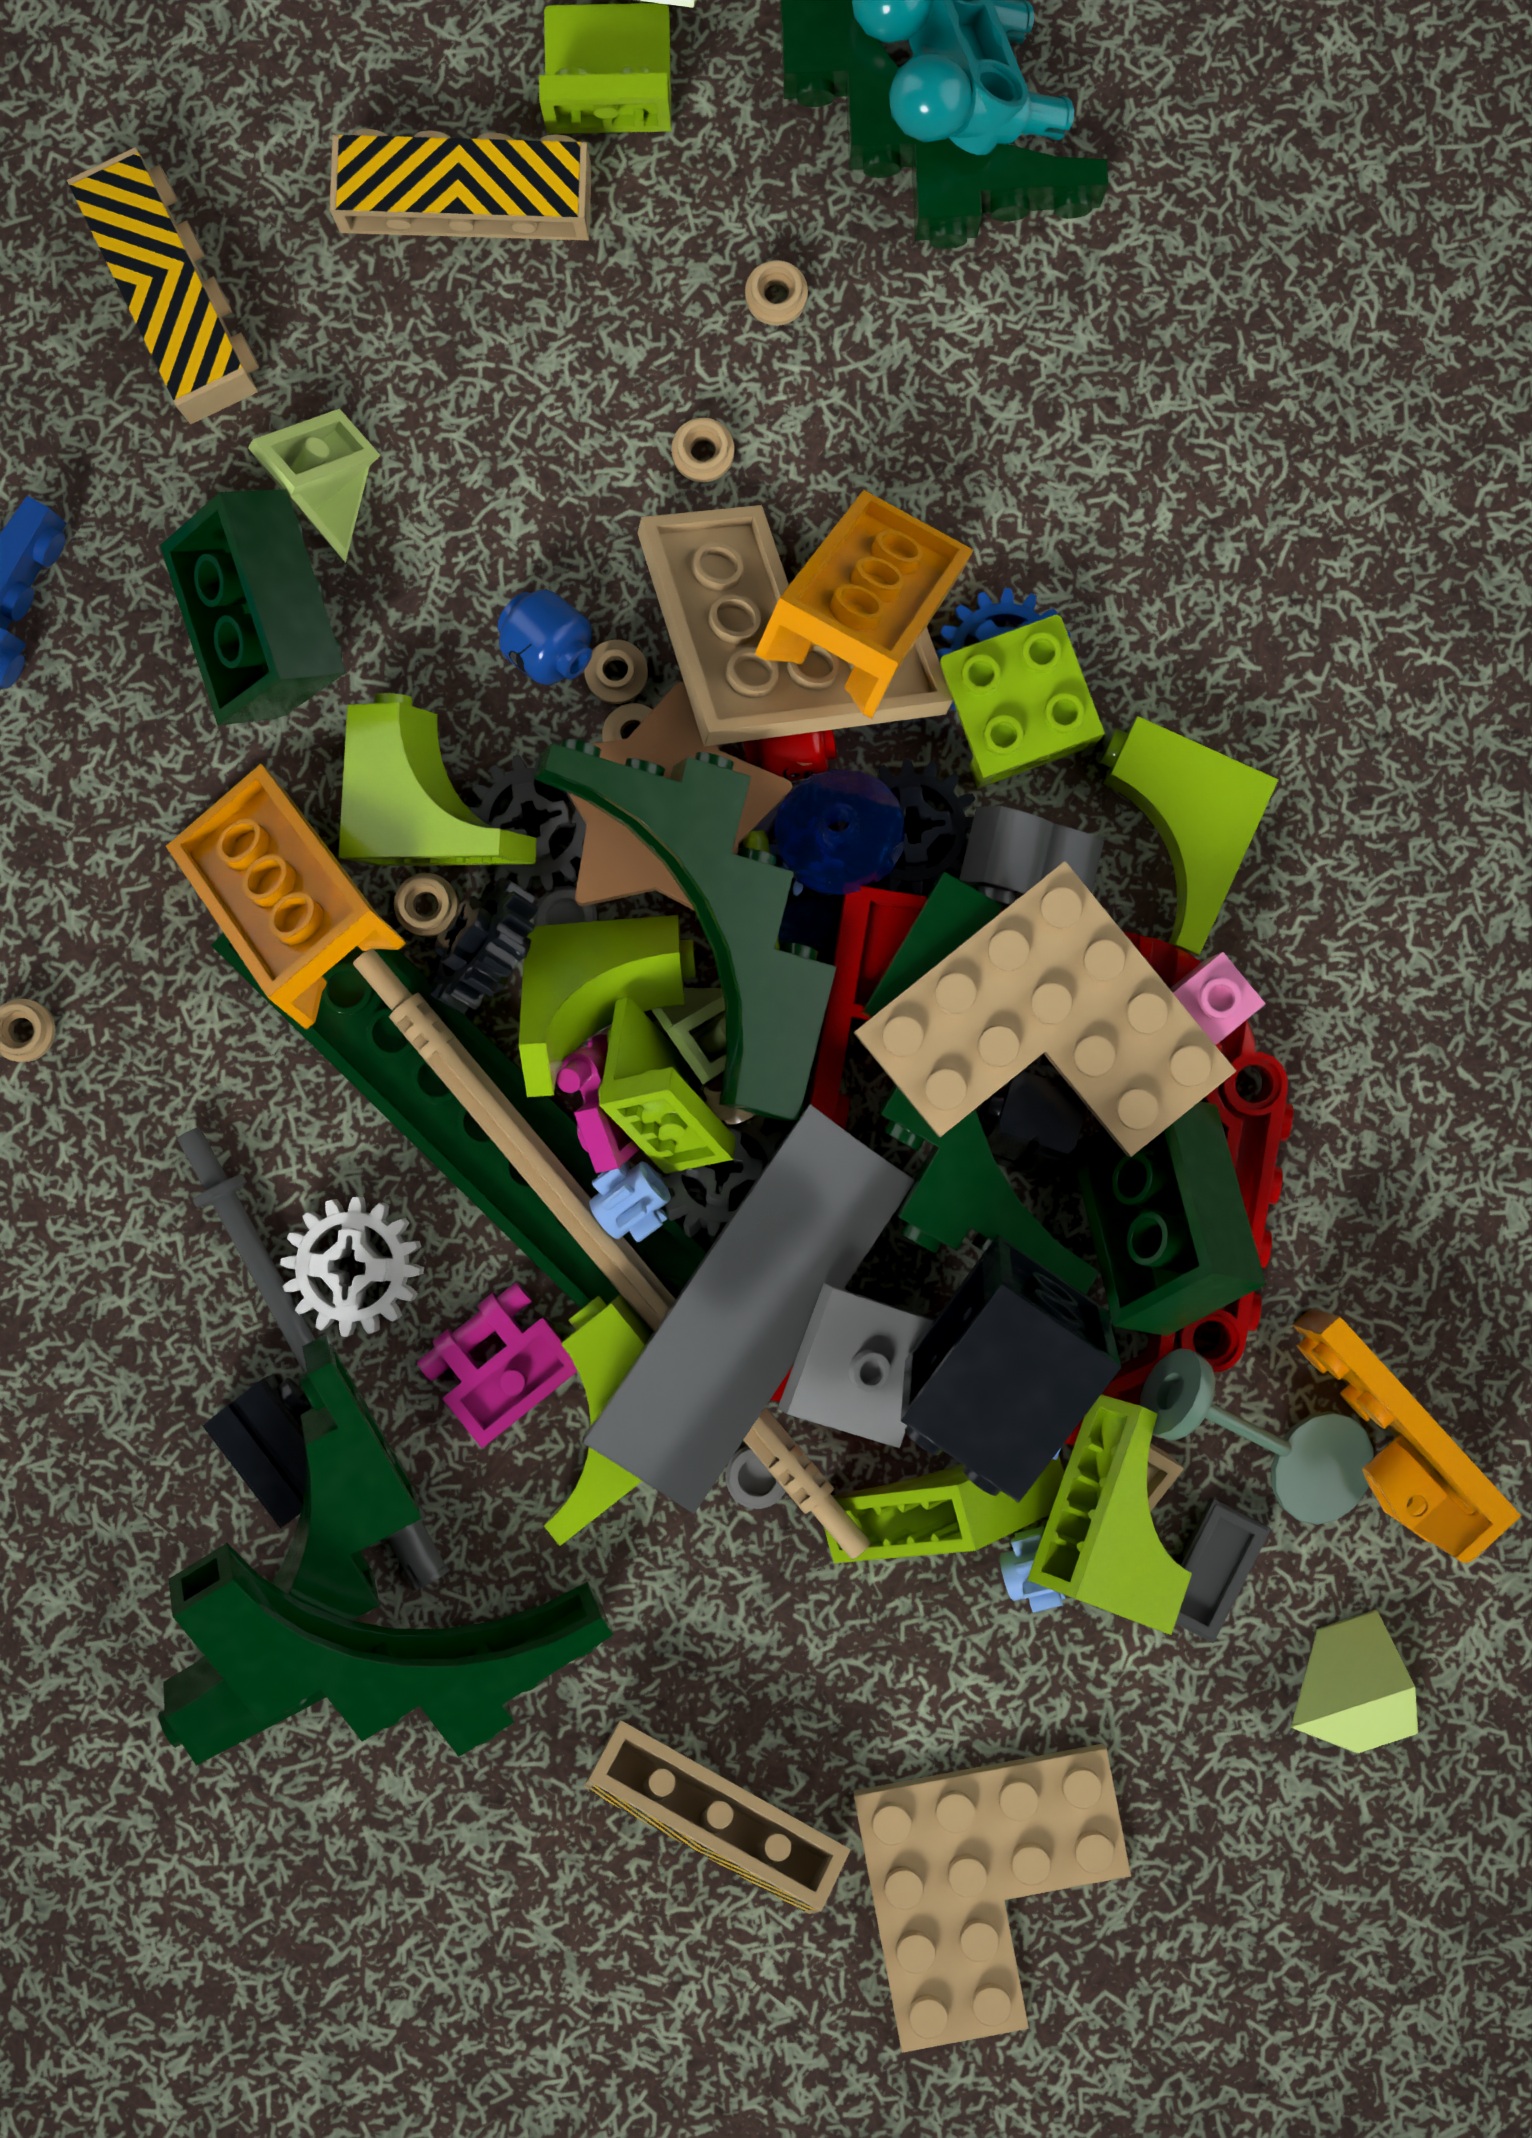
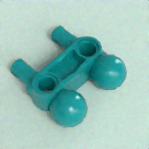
[852,0,1074,155]

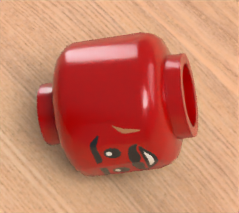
[744,730,837,782]

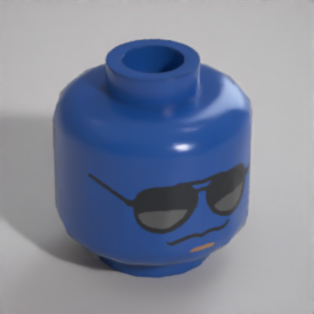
[497,589,592,685]

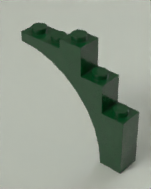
[779,0,1108,249]
[534,738,836,1121]
[860,872,1099,1295]
[168,1543,614,1757]

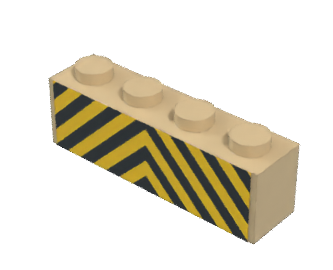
[330,129,592,240]
[67,147,259,424]
[583,1720,851,1914]

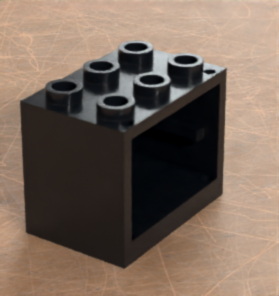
[901,1234,1121,1503]

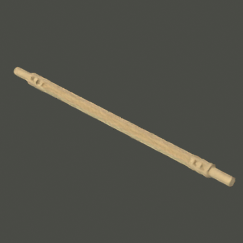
[353,949,871,1559]

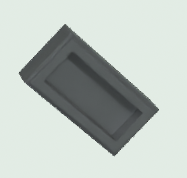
[1175,1497,1271,1643]

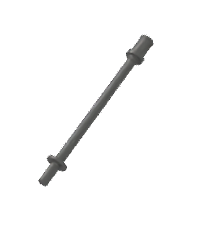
[177,1127,450,1591]

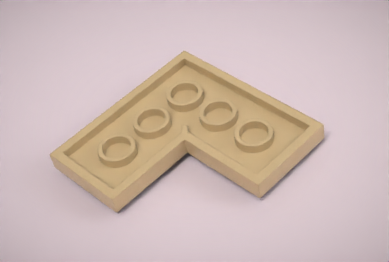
[638,505,953,747]
[854,861,1236,1157]
[853,1743,1131,2053]

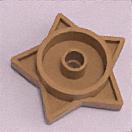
[567,681,793,910]

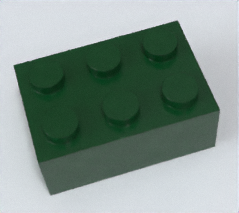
[160,489,346,726]
[1072,1101,1266,1336]

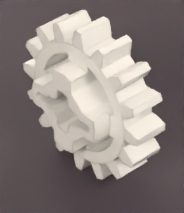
[280,1197,424,1337]

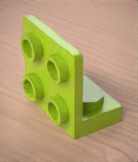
[539,3,672,134]
[940,615,1105,789]
[598,997,736,1174]

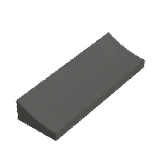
[582,1104,916,1514]

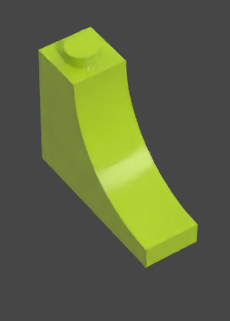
[338,693,537,866]
[1100,716,1279,957]
[519,915,696,1097]
[544,1294,653,1546]
[1027,1395,1192,1635]
[824,1455,1064,1563]

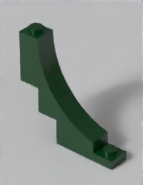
[158,1334,422,1766]

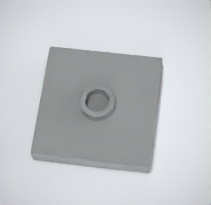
[778,1283,935,1448]

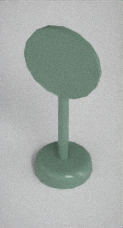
[1139,1348,1374,1525]

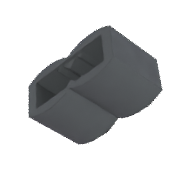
[959,806,1104,907]

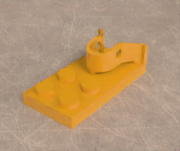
[755,490,973,719]
[166,764,406,1029]
[1293,1308,1521,1563]

